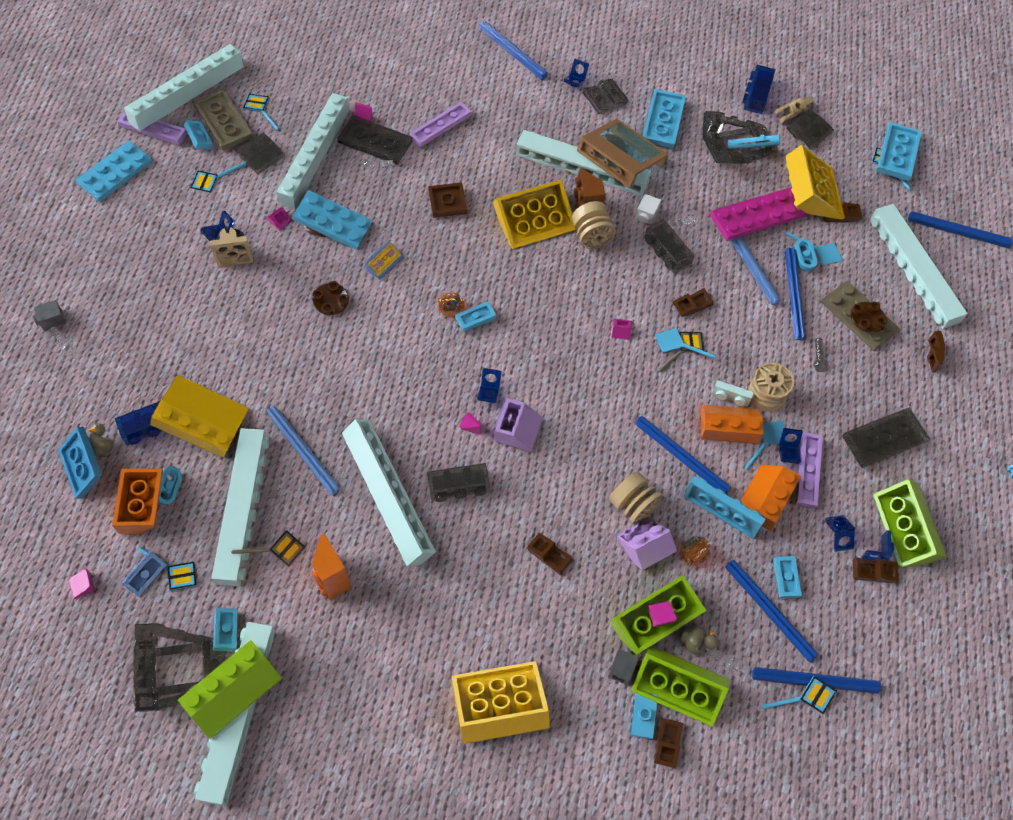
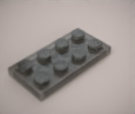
[337,115,413,165]
[842,407,930,468]

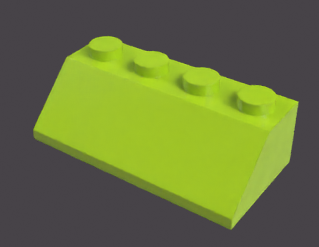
[873,479,947,568]
[609,575,706,655]
[178,640,282,739]
[631,646,730,727]

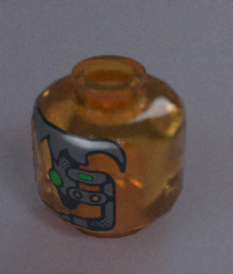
[438,293,465,317]
[680,536,711,566]

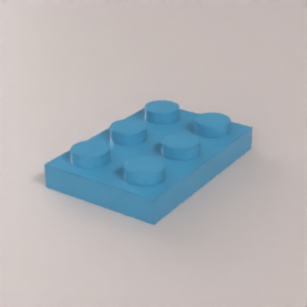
[58,426,102,499]

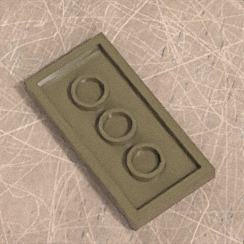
[193,89,253,151]
[821,281,900,351]

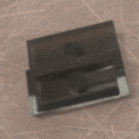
[582,79,629,115]
[787,109,834,150]
[236,132,285,174]

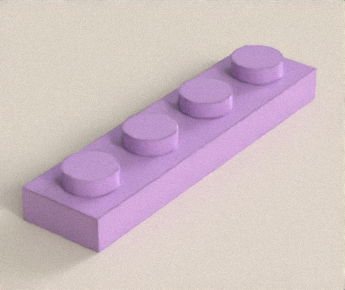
[409,102,472,148]
[118,112,187,145]
[796,432,823,509]

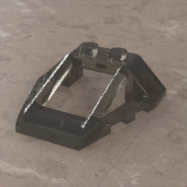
[703,111,778,164]
[133,623,225,712]

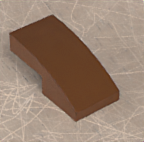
[823,202,862,222]
[672,288,714,317]
[927,331,945,372]
[527,533,573,575]
[852,557,899,583]
[654,717,684,768]

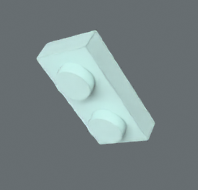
[712,380,754,406]

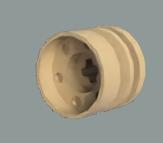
[572,201,616,248]
[748,363,794,412]
[609,471,663,525]

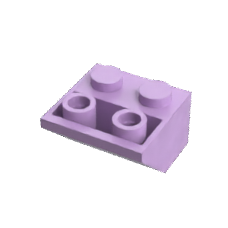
[494,398,543,452]
[617,518,677,570]

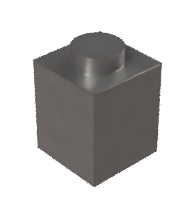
[33,300,66,331]
[608,649,639,685]

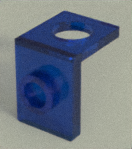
[563,58,589,87]
[200,211,235,241]
[477,368,502,403]
[778,428,803,464]
[825,515,855,552]
[861,530,894,561]

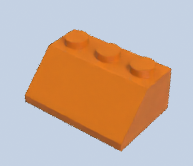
[701,404,764,444]
[741,465,801,531]
[112,469,163,534]
[311,533,352,600]

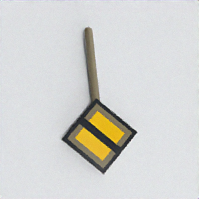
[658,332,704,372]
[231,530,305,567]

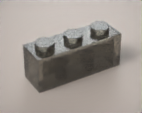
[644,219,694,274]
[427,463,490,502]

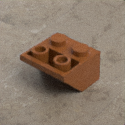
[574,169,606,208]

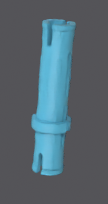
[728,134,780,150]

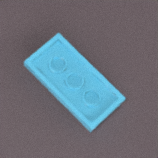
[643,89,686,149]
[876,122,922,181]
[75,140,153,202]
[292,190,372,250]
[684,476,765,539]

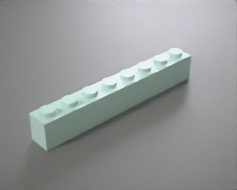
[124,44,244,132]
[276,93,350,209]
[516,130,651,196]
[870,204,968,329]
[342,419,436,566]
[211,428,269,587]
[194,622,275,807]

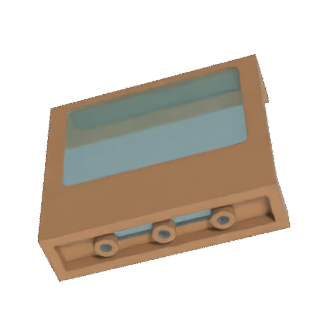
[577,118,668,188]

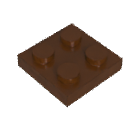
[428,182,467,218]

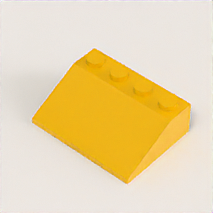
[786,145,845,219]
[493,179,576,249]
[150,374,249,458]
[452,661,550,744]

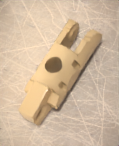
[775,96,814,123]

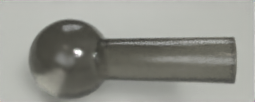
[813,338,828,372]

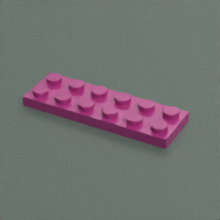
[709,187,811,241]

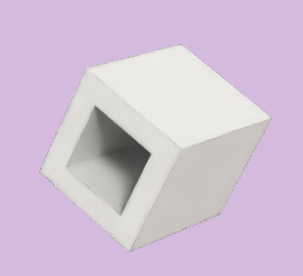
[635,194,661,224]

